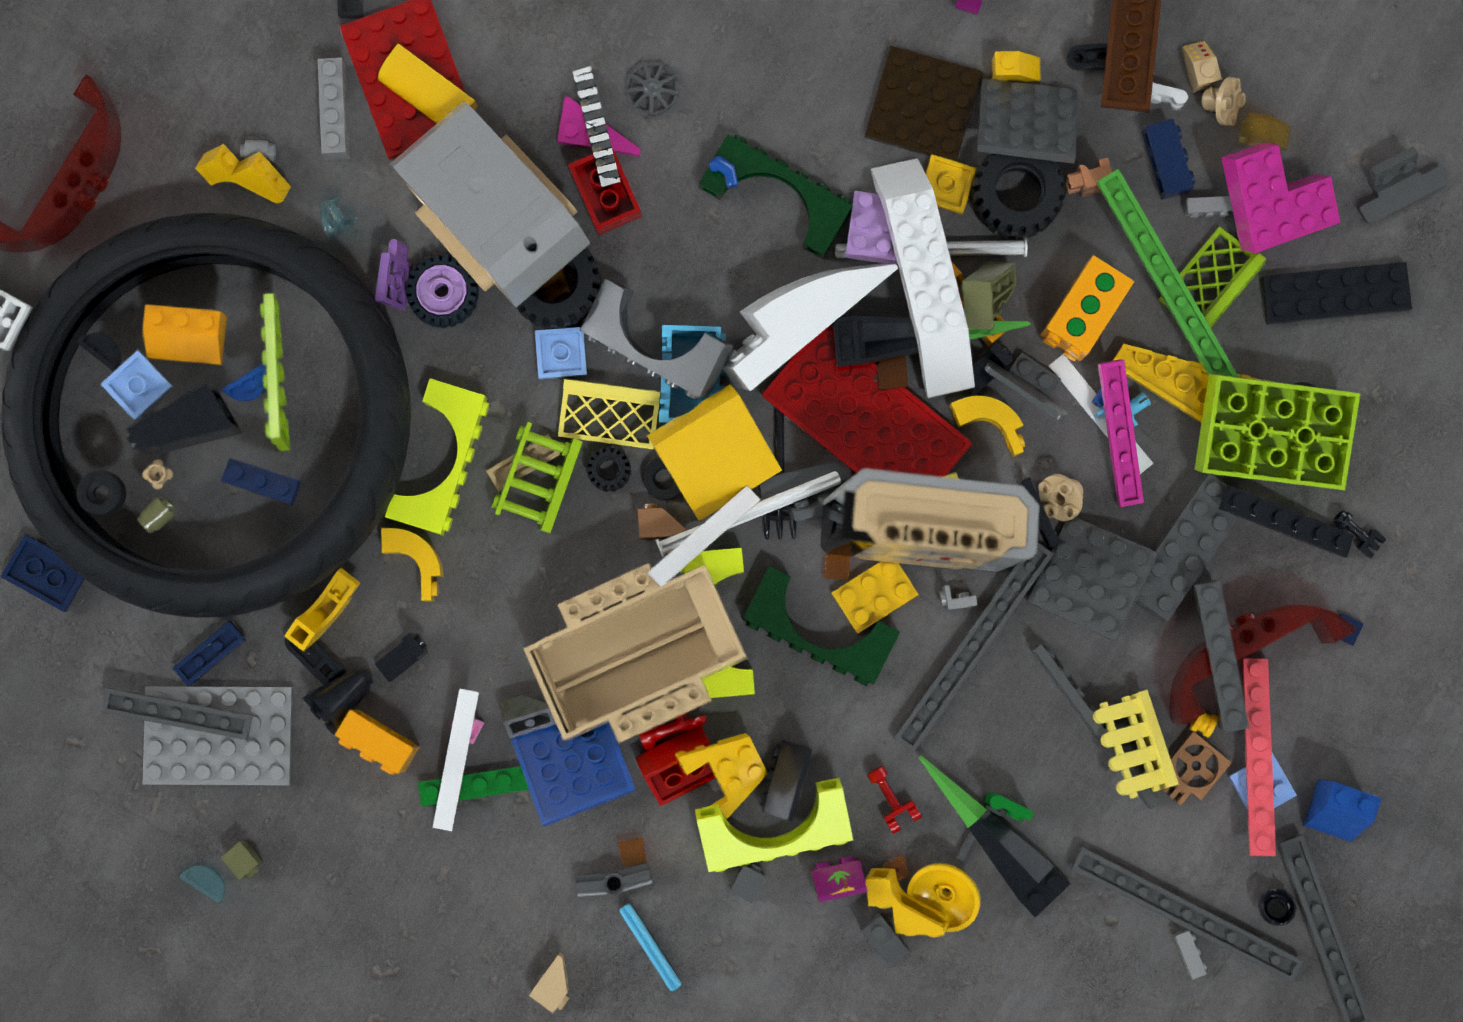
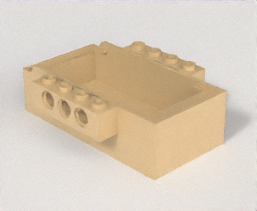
[524,563,748,742]

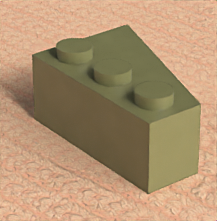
[960,262,1016,330]

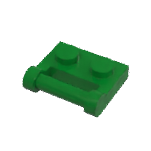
[984,792,1034,822]

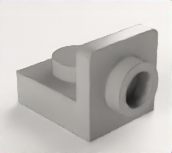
[939,585,977,611]

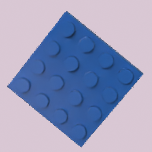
[511,722,636,827]

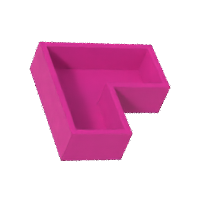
[1221,142,1340,253]

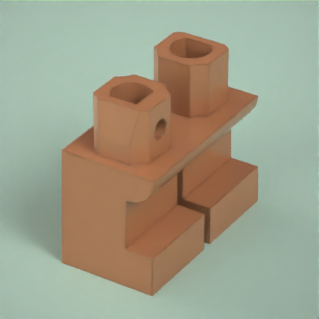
[1065,157,1112,197]

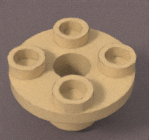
[1202,77,1246,126]
[1038,474,1083,521]

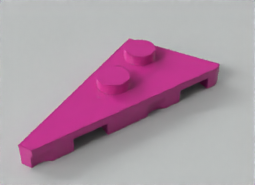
[557,96,641,157]

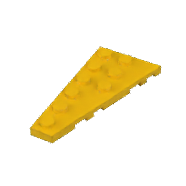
[1112,344,1268,423]

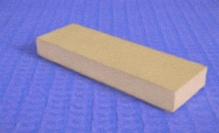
[486,434,561,492]

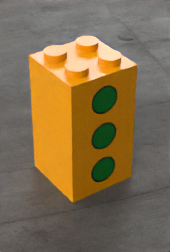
[1040,255,1135,361]

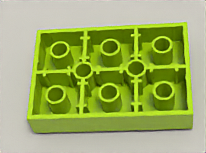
[1194,373,1361,490]

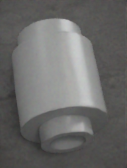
[240,140,276,163]

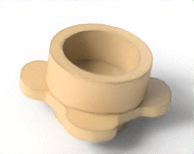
[143,459,173,489]

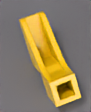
[195,144,291,203]
[866,868,949,937]

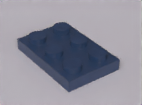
[0,534,85,612]

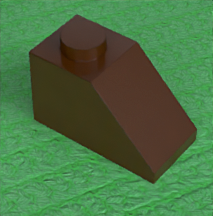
[873,356,909,390]

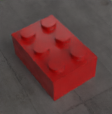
[568,146,642,236]

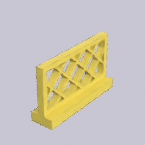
[558,379,661,449]

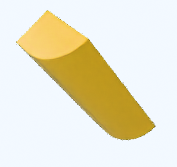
[378,44,478,123]

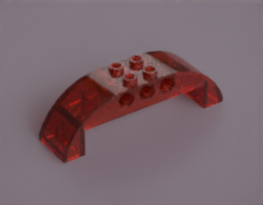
[0,74,122,253]
[1169,605,1356,725]

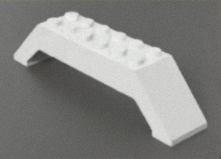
[871,158,975,399]

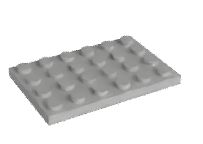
[143,686,293,785]

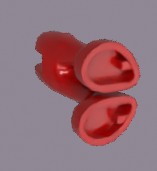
[639,712,706,751]

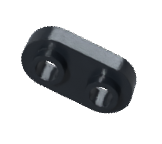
[1066,43,1107,71]

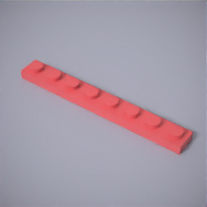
[1242,659,1276,856]

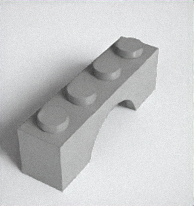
[318,58,351,160]

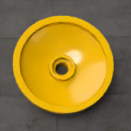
[907,863,981,932]

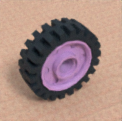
[406,255,479,328]

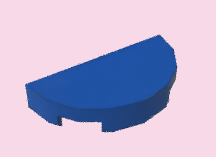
[222,364,267,402]

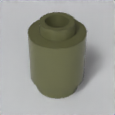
[137,497,176,533]

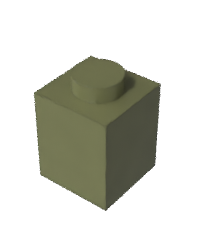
[220,840,263,880]

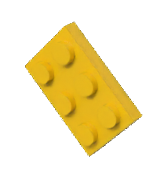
[831,561,919,634]

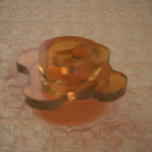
[882,856,911,880]

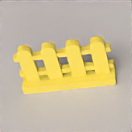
[1093,690,1179,799]

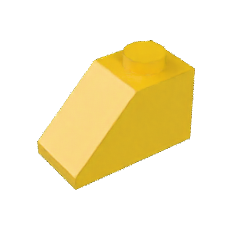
[992,51,1040,83]

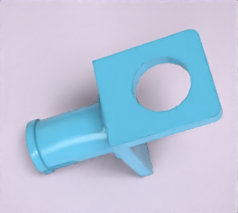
[1093,392,1151,427]

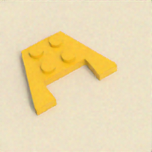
[675,733,768,820]

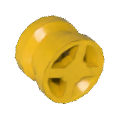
[1189,708,1218,738]

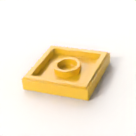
[925,155,977,215]

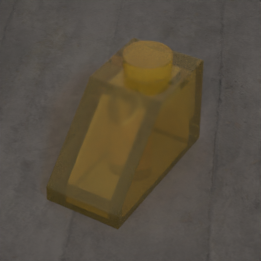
[1239,112,1291,151]

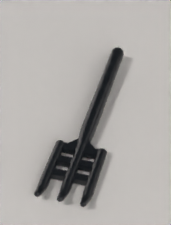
[764,407,797,540]

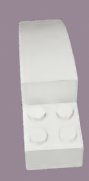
[723,263,898,391]

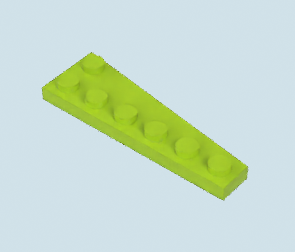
[260,293,290,452]

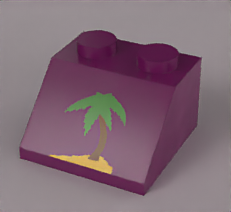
[811,855,868,902]

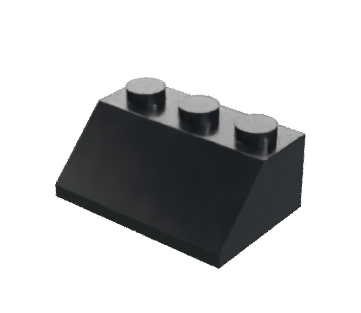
[759,740,813,822]

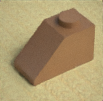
[638,504,687,540]

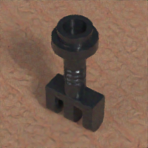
[1333,510,1386,559]

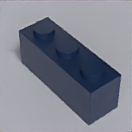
[1142,119,1195,200]

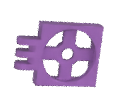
[375,239,412,311]

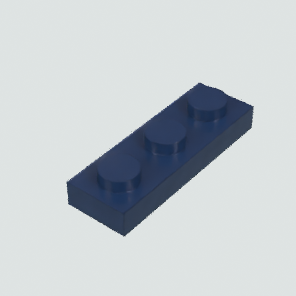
[221,458,301,505]
[173,621,246,687]

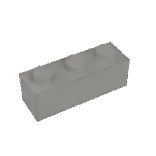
[1184,196,1233,218]
[1172,929,1207,980]

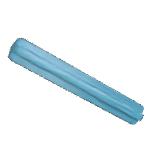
[620,903,681,991]

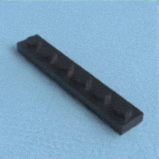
[1219,486,1354,558]

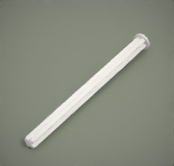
[835,238,1027,258]
[656,471,841,558]

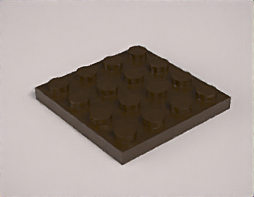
[864,45,982,162]

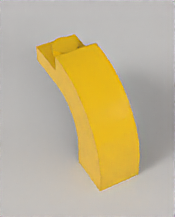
[949,396,1025,458]
[381,528,444,602]
[285,568,360,651]

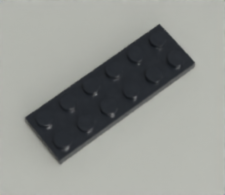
[1261,262,1412,324]

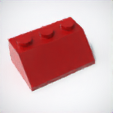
[635,726,715,807]

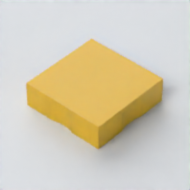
[647,384,782,522]

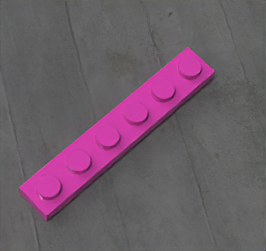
[1098,359,1144,507]

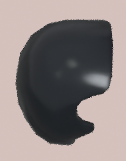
[1258,888,1297,926]

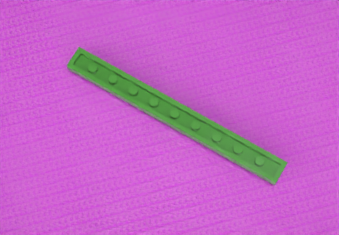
[1096,169,1239,377]

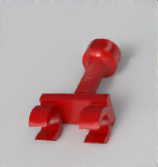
[867,765,922,834]

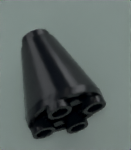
[303,668,373,735]

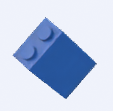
[1303,779,1382,842]

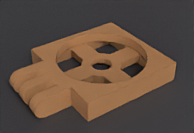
[1161,731,1231,806]

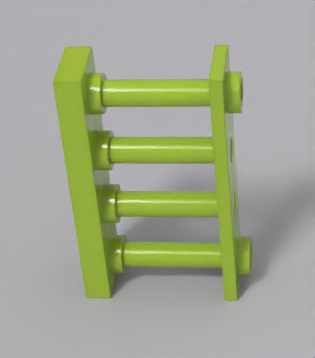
[491,422,583,533]

